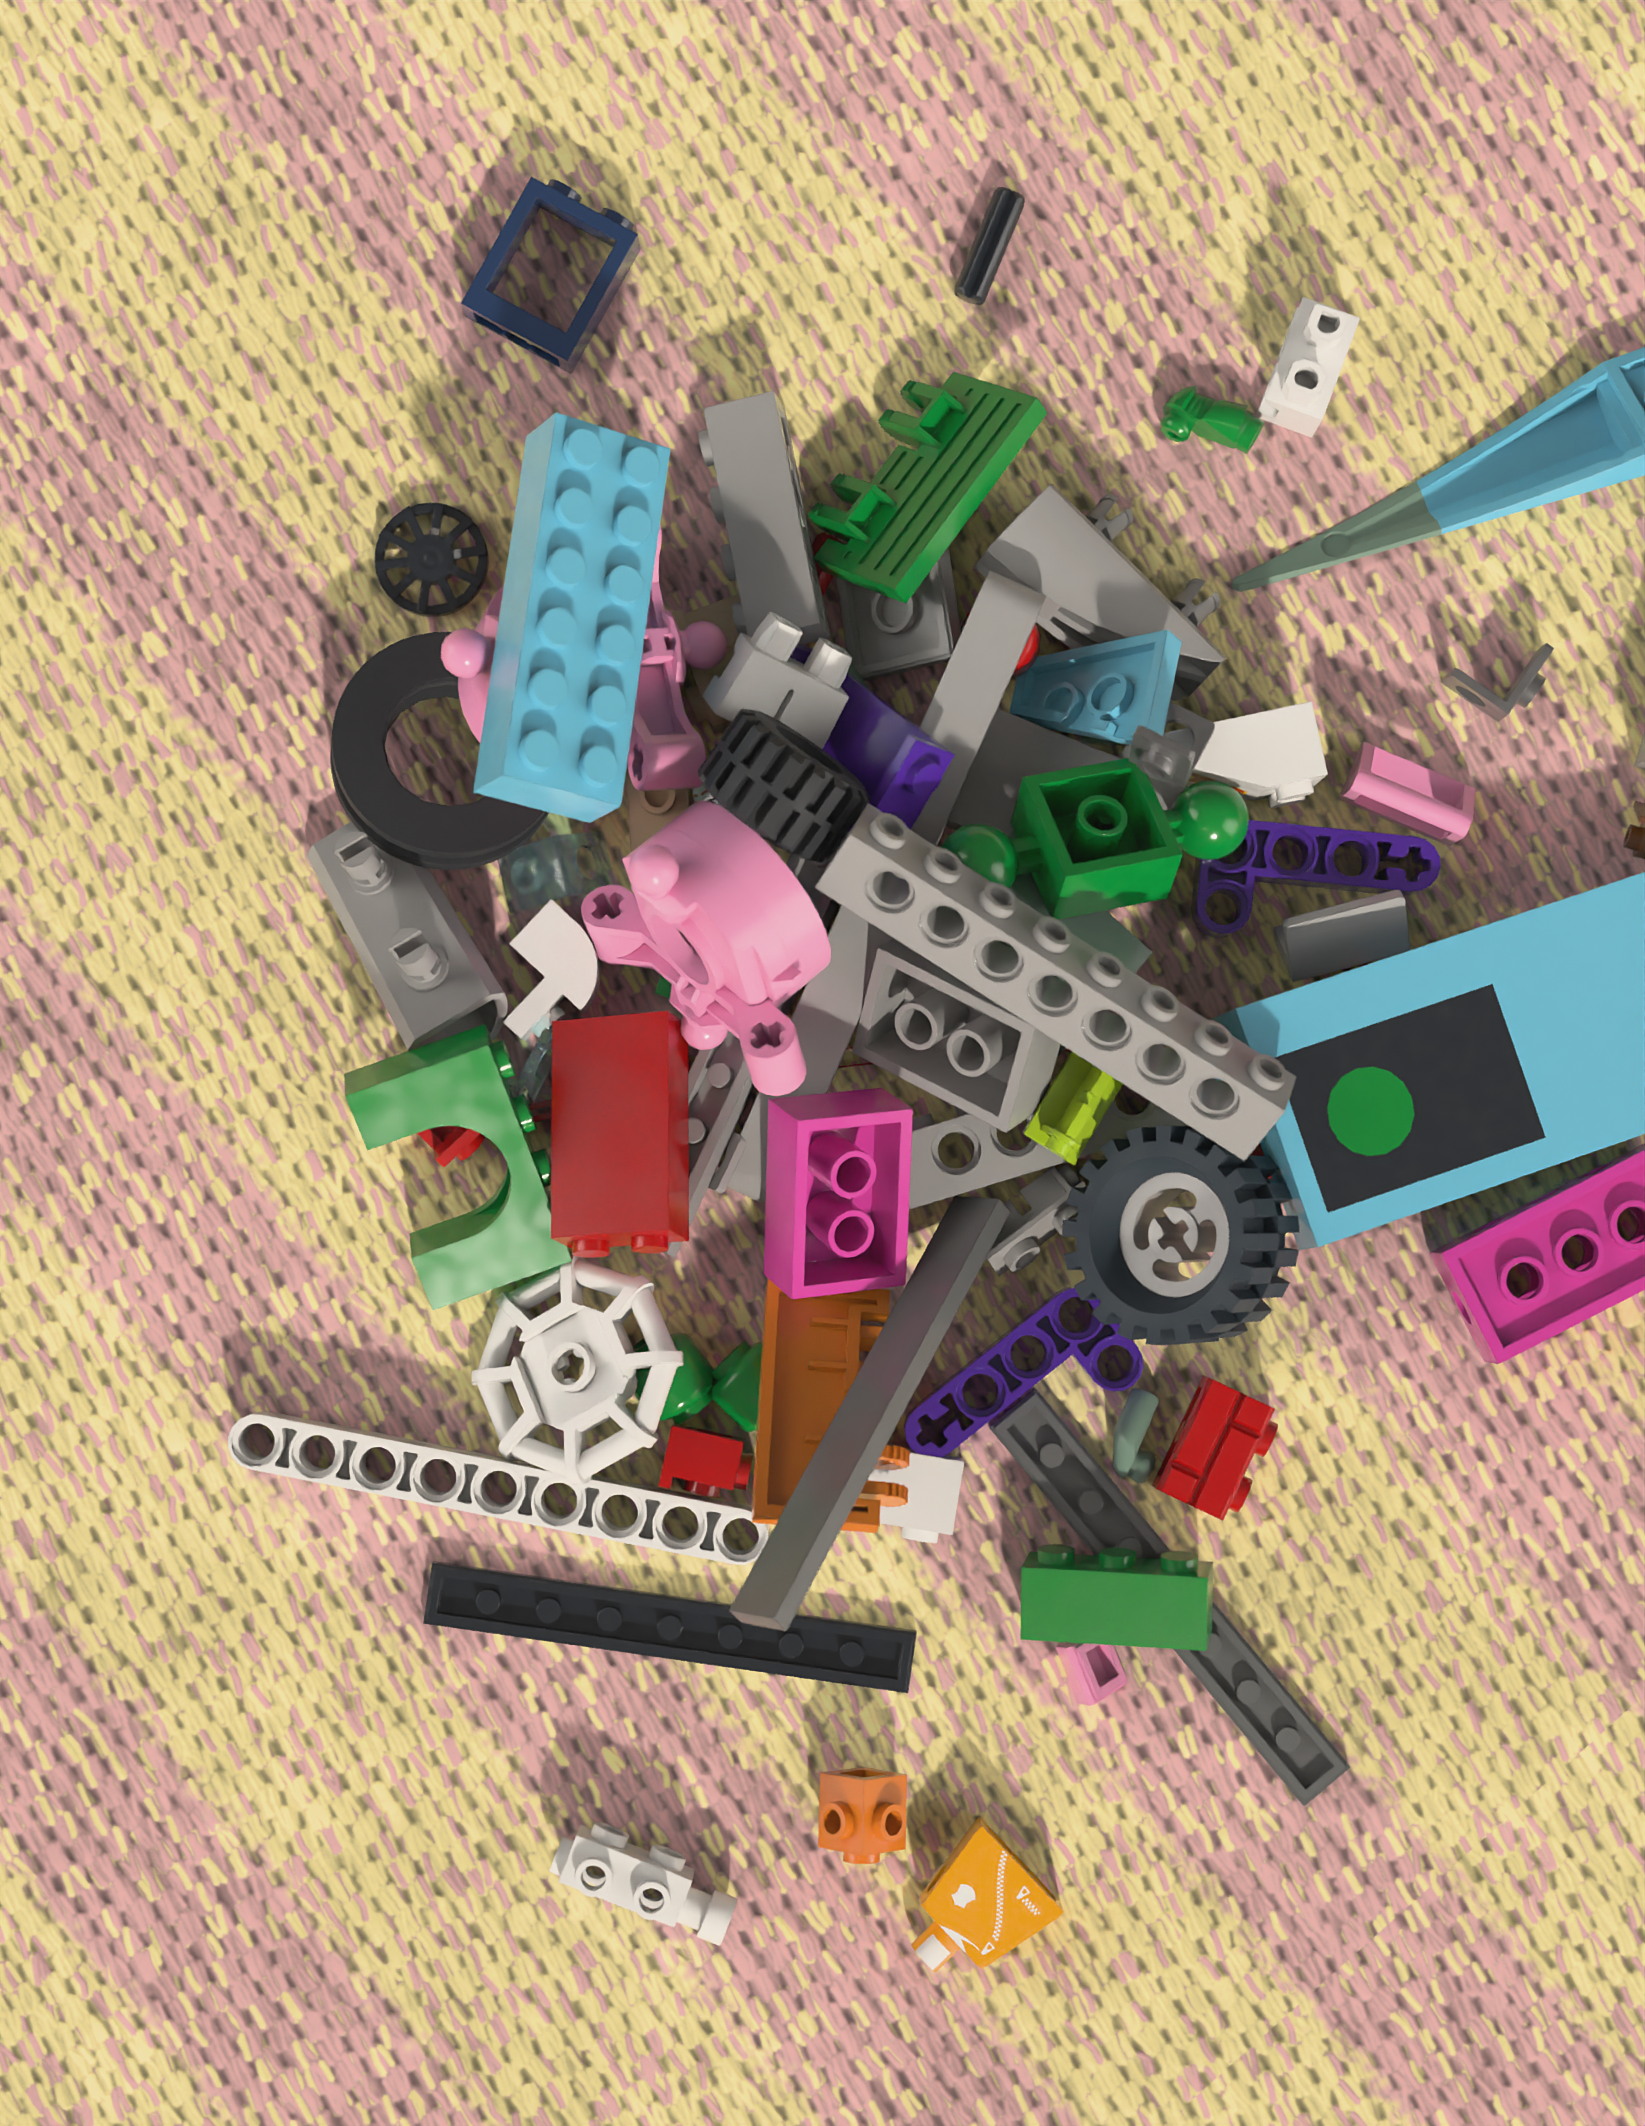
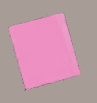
[1055,1642,1128,1706]

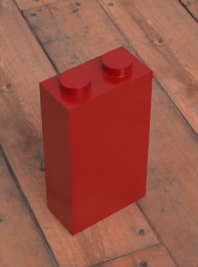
[551,1011,689,1258]

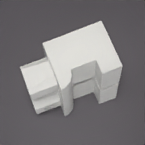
[1256,297,1360,437]
[702,612,852,749]

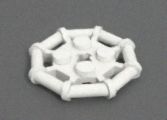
[471,1254,683,1485]

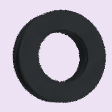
[330,632,549,870]

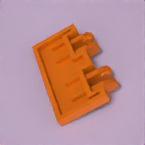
[751,1279,910,1533]

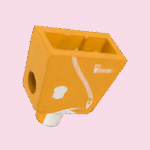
[911,1817,1064,1972]

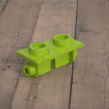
[1022,1051,1123,1165]

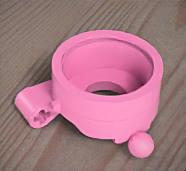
[441,523,727,791]
[581,800,831,1096]

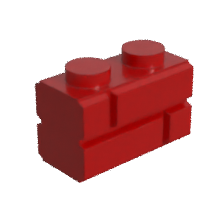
[1152,1375,1278,1521]

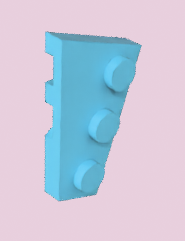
[1009,629,1182,745]

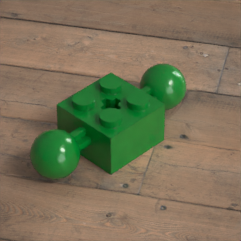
[941,758,1249,920]

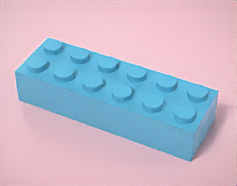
[473,412,670,823]

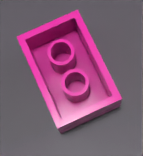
[764,1088,913,1299]

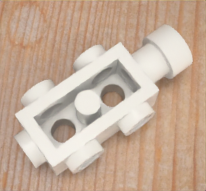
[549,1822,737,1946]

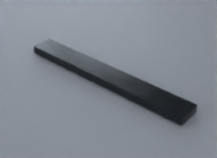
[423,1561,917,1693]

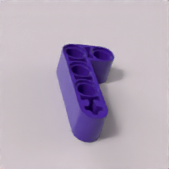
[1191,820,1441,938]
[904,1287,1143,1458]

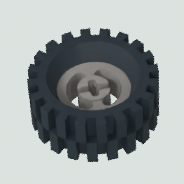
[1062,1125,1300,1345]

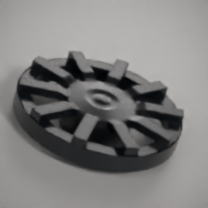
[374,502,489,617]

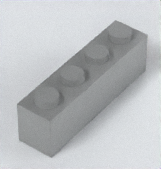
[698,391,831,645]

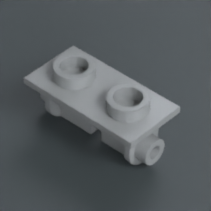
[986,1163,1087,1276]

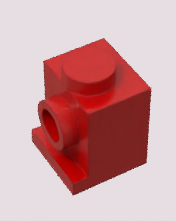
[658,1423,754,1498]

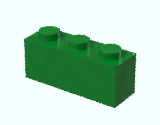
[1020,1544,1213,1651]

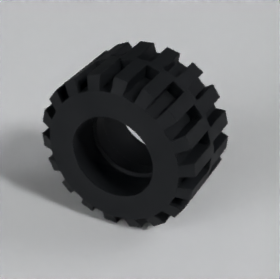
[697,709,870,863]

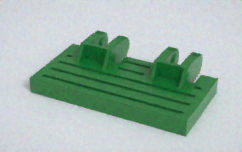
[808,372,1047,604]

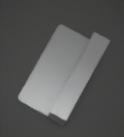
[1274,890,1410,982]

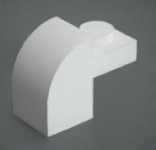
[503,899,601,1041]

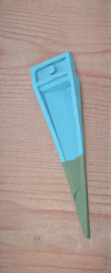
[1232,347,1645,592]

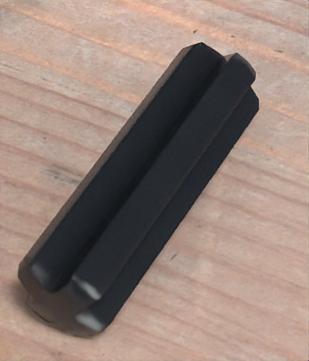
[955,187,1025,305]

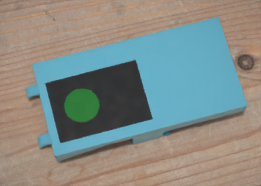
[1211,872,1645,1250]

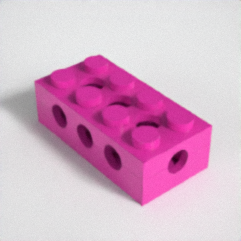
[1429,1143,1645,1364]

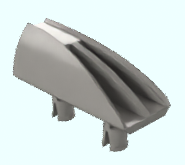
[974,484,1226,701]
[306,821,508,1050]

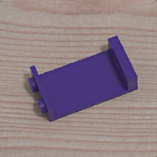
[790,643,955,830]

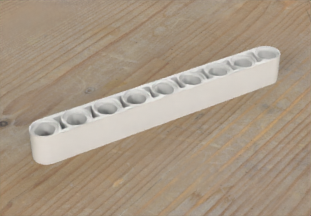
[228,1412,769,1565]

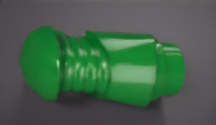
[1160,386,1265,454]

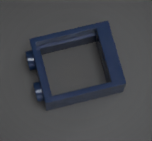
[461,177,641,374]

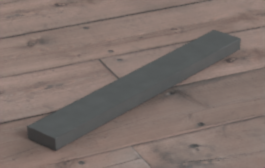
[729,1196,1010,1631]
[989,1388,1350,1806]

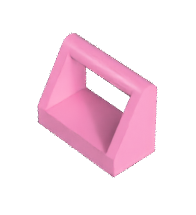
[1338,742,1476,846]

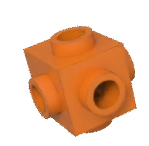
[818,1768,907,1864]

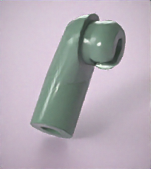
[1113,1388,1159,1483]

